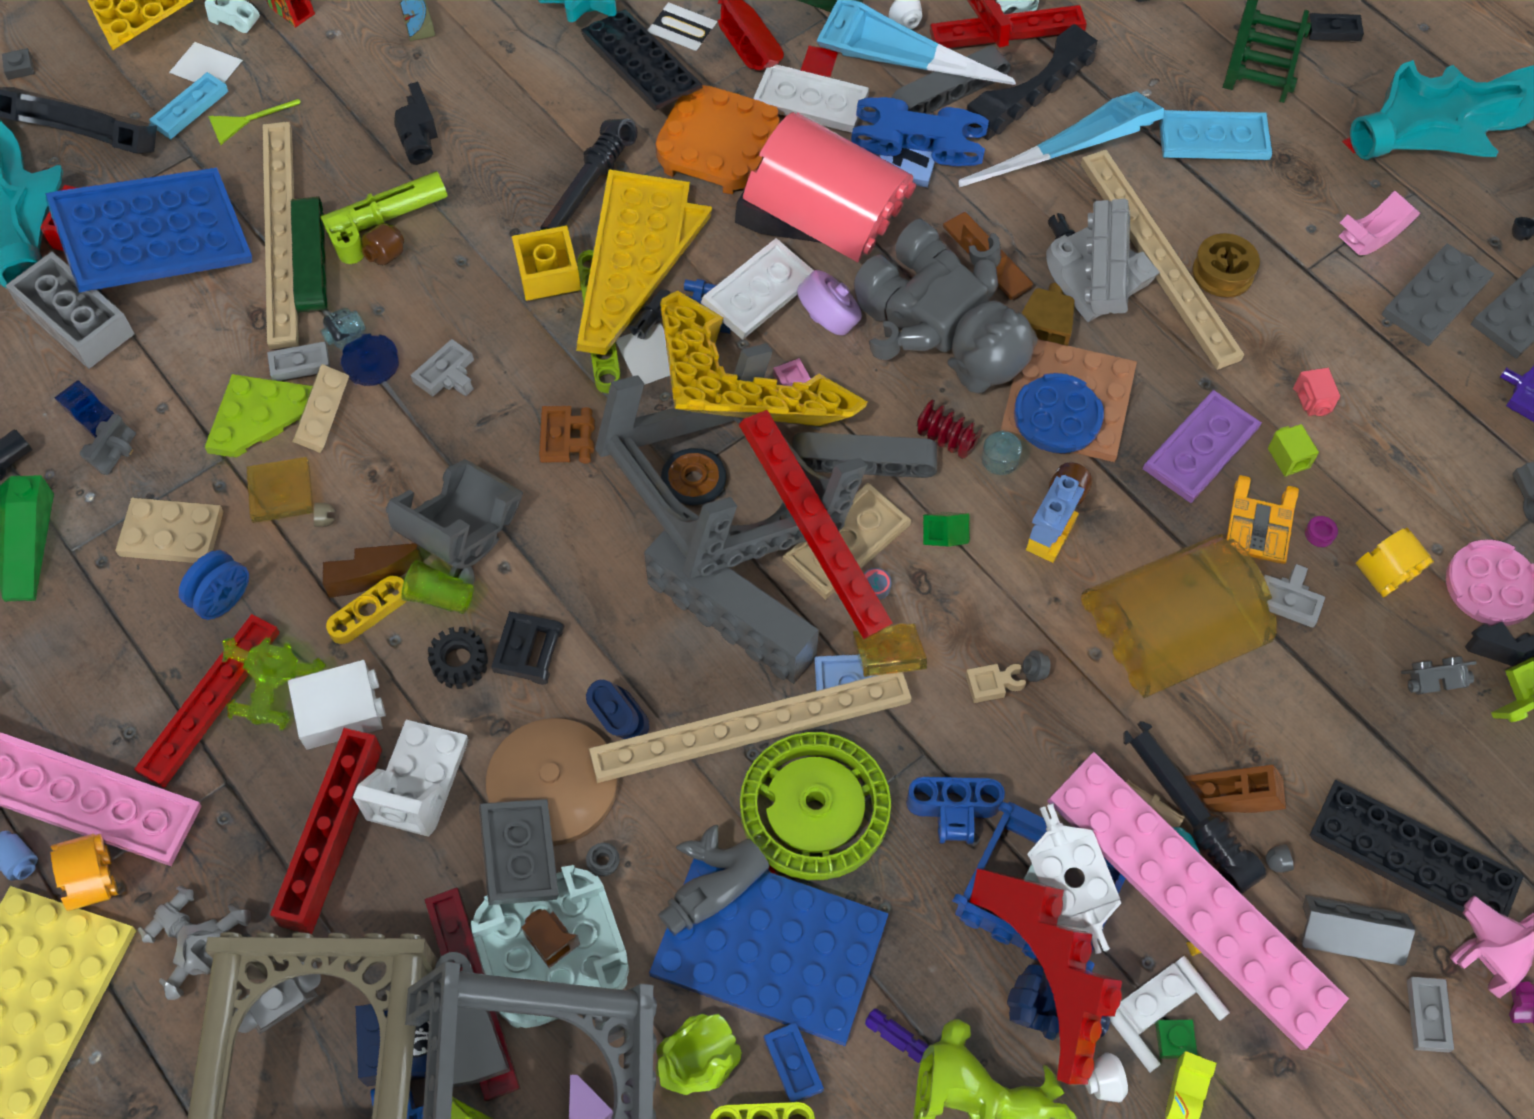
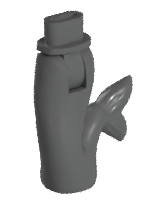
[658,825,769,936]

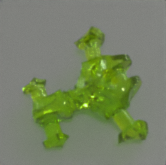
[221,638,327,731]

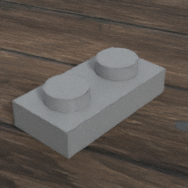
[267,341,330,381]
[1407,977,1454,1053]

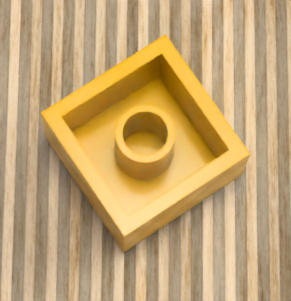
[512,225,581,301]

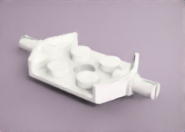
[1028,804,1121,954]

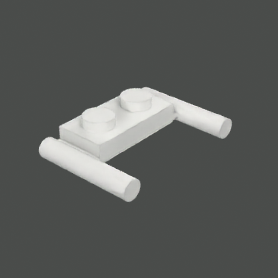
[1108,956,1230,1073]

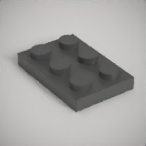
[479,799,559,906]

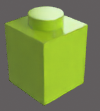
[1268,424,1319,477]

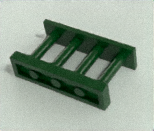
[1222,0,1311,103]

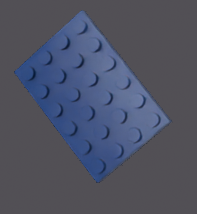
[45,168,252,292]
[649,859,888,1046]

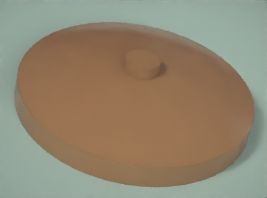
[486,718,618,846]

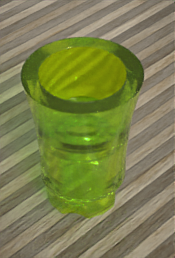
[401,559,474,614]

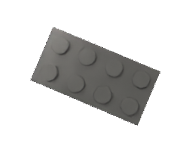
[1381,243,1494,347]
[1470,265,1534,359]

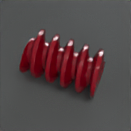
[916,399,983,459]

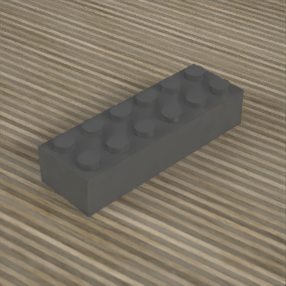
[644,530,819,684]

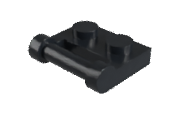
[491,611,565,685]

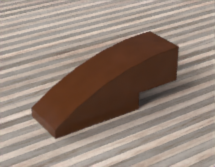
[323,543,422,598]

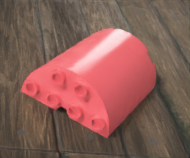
[743,112,917,262]

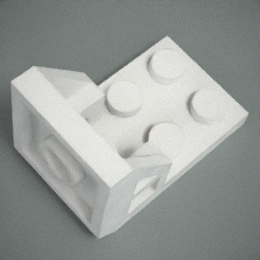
[353,720,469,837]

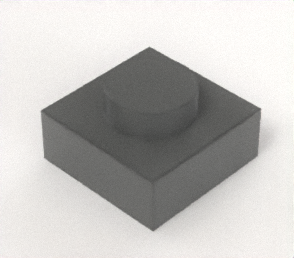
[2,48,34,80]

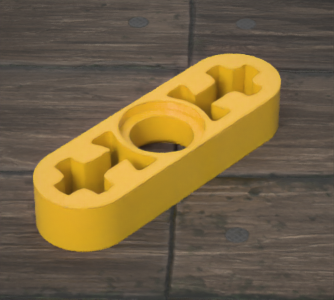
[326,576,409,644]

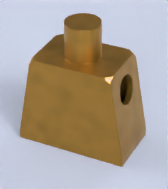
[1021,283,1075,346]

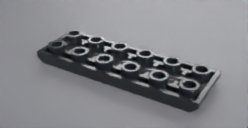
[581,9,703,111]
[1309,780,1524,922]

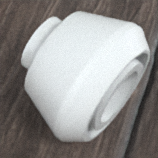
[889,0,922,29]
[1085,1052,1128,1102]

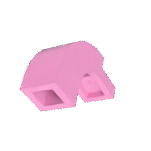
[1339,191,1421,255]

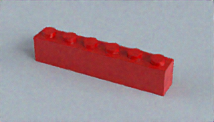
[270,728,382,934]

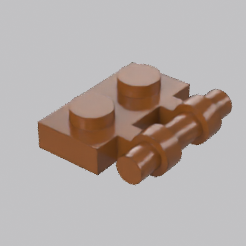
[539,406,595,464]

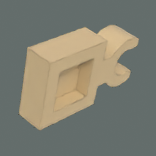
[966,664,1026,703]

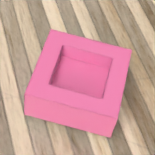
[773,358,811,386]

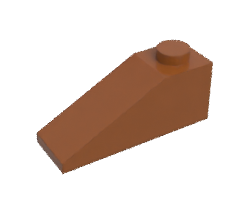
[1177,764,1286,813]

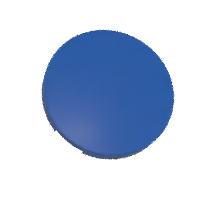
[1014,373,1104,453]

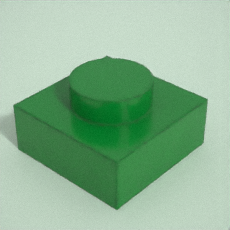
[1155,1020,1198,1059]

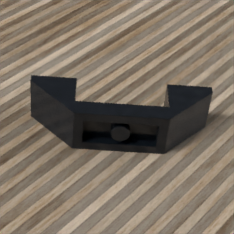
[1465,622,1534,666]

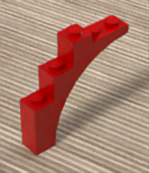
[970,868,1122,1085]

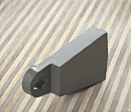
[435,952,511,1087]

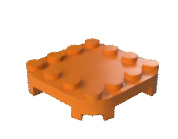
[656,85,779,194]

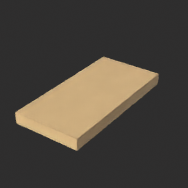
[782,483,911,600]

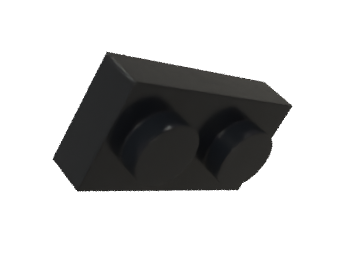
[1307,13,1364,41]

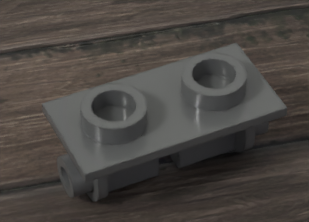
[1401,656,1476,695]

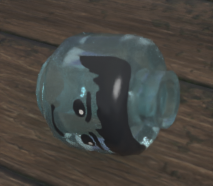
[320,307,366,350]

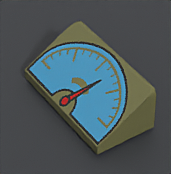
[399,0,435,41]

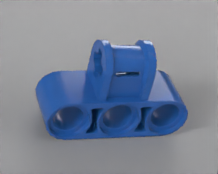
[906,777,1005,844]

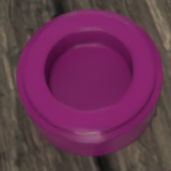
[1305,516,1338,547]

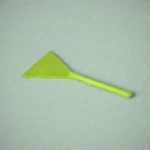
[208,99,301,146]

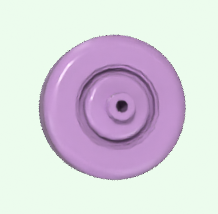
[797,270,862,336]

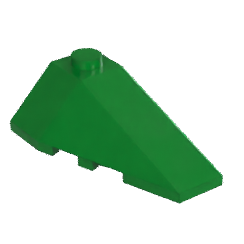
[0,475,54,602]

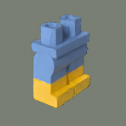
[1026,475,1085,563]

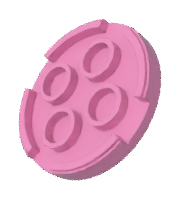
[1446,540,1534,626]

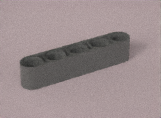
[891,45,1011,114]
[792,432,937,478]

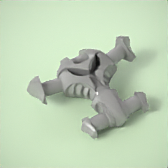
[138,886,251,1000]

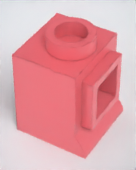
[1293,367,1340,416]

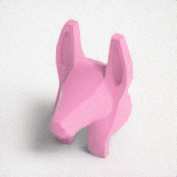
[1450,896,1534,998]

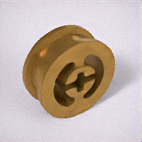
[1192,233,1260,297]

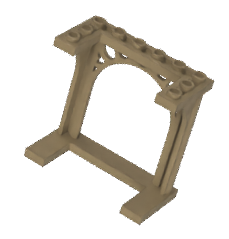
[188,932,438,1119]

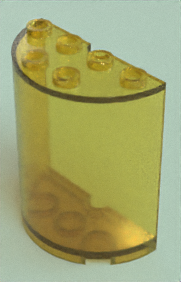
[1081,534,1277,699]

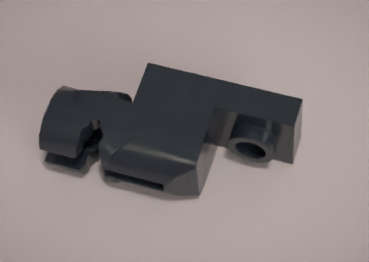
[394,81,438,165]

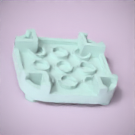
[471,865,629,1028]

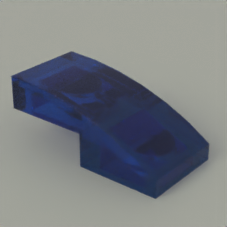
[54,380,114,438]

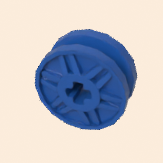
[179,550,249,620]

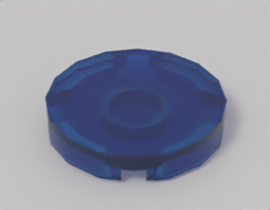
[340,333,399,386]

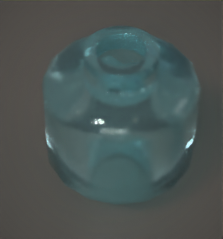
[981,431,1022,475]

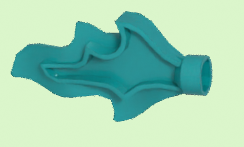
[1350,60,1534,160]
[0,121,63,288]

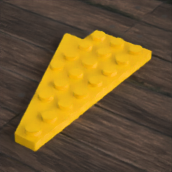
[576,170,712,355]

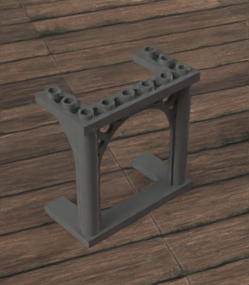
[595,343,867,579]
[405,962,657,1119]

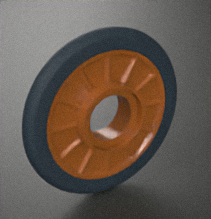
[661,448,726,505]

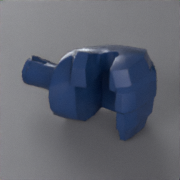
[1007,965,1110,1041]

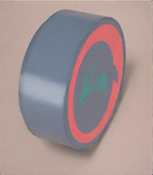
[864,568,891,600]

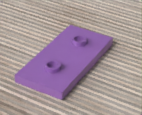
[1143,390,1262,503]

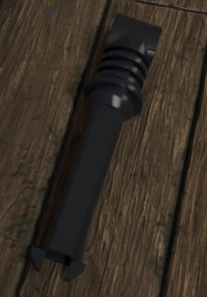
[538,118,638,231]
[1123,721,1266,894]

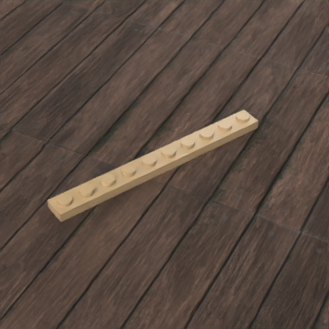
[263,122,299,350]
[1081,150,1244,370]
[589,670,912,783]

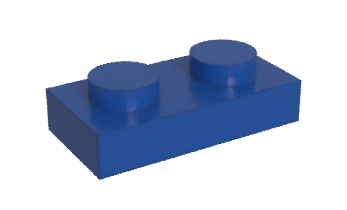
[763,1022,824,1102]

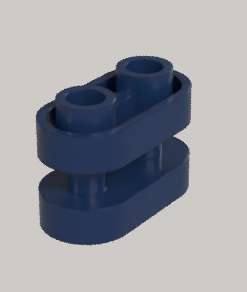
[586,679,650,740]

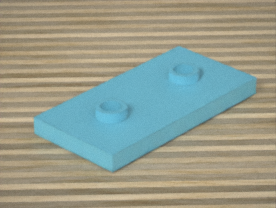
[1159,110,1272,160]

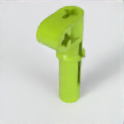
[320,171,448,264]

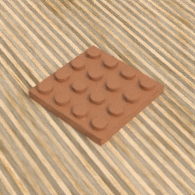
[999,339,1137,462]

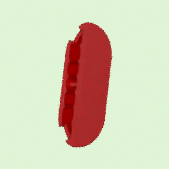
[718,0,784,71]

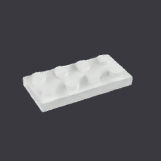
[753,65,869,133]
[701,238,814,340]

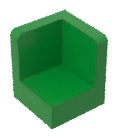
[923,512,970,547]

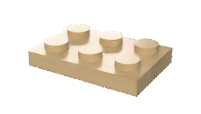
[115,498,224,563]

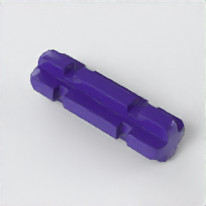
[865,1008,929,1063]

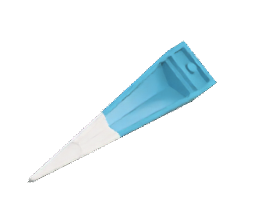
[817,0,1016,85]
[959,91,1164,187]

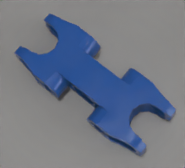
[851,97,989,166]

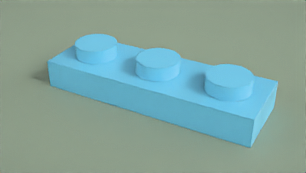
[149,72,229,139]

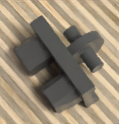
[79,414,136,475]

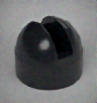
[1512,217,1534,241]

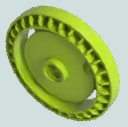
[740,732,891,880]

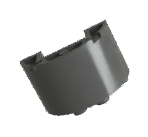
[386,459,523,569]

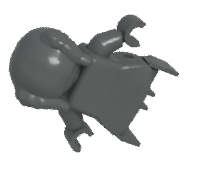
[854,219,1038,394]

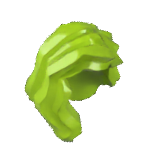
[655,1013,742,1095]

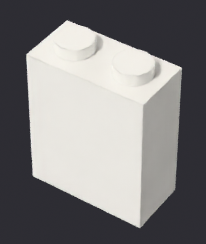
[288,660,386,750]

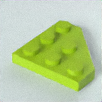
[205,374,312,458]

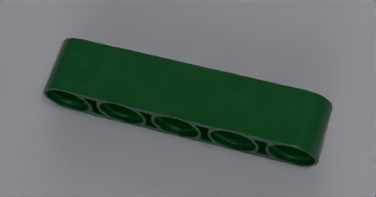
[291,196,328,313]

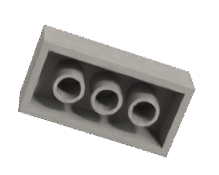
[5,252,135,369]

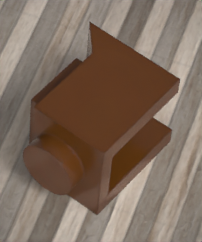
[521,909,580,968]

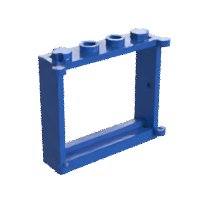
[952,802,1126,971]

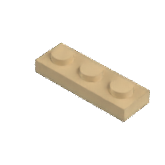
[292,364,349,453]

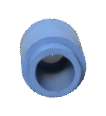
[0,831,38,881]

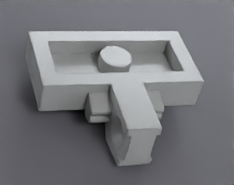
[410,339,474,397]
[1253,564,1325,628]

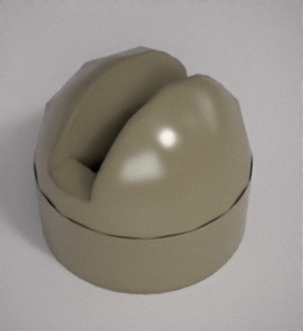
[314,503,336,527]

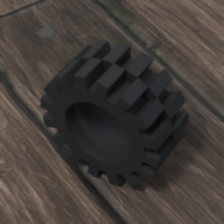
[428,627,488,689]

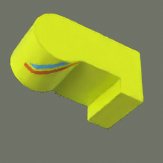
[1165,1051,1217,1119]

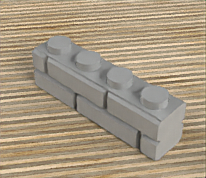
[1085,199,1130,315]

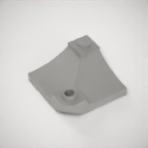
[1046,227,1160,322]

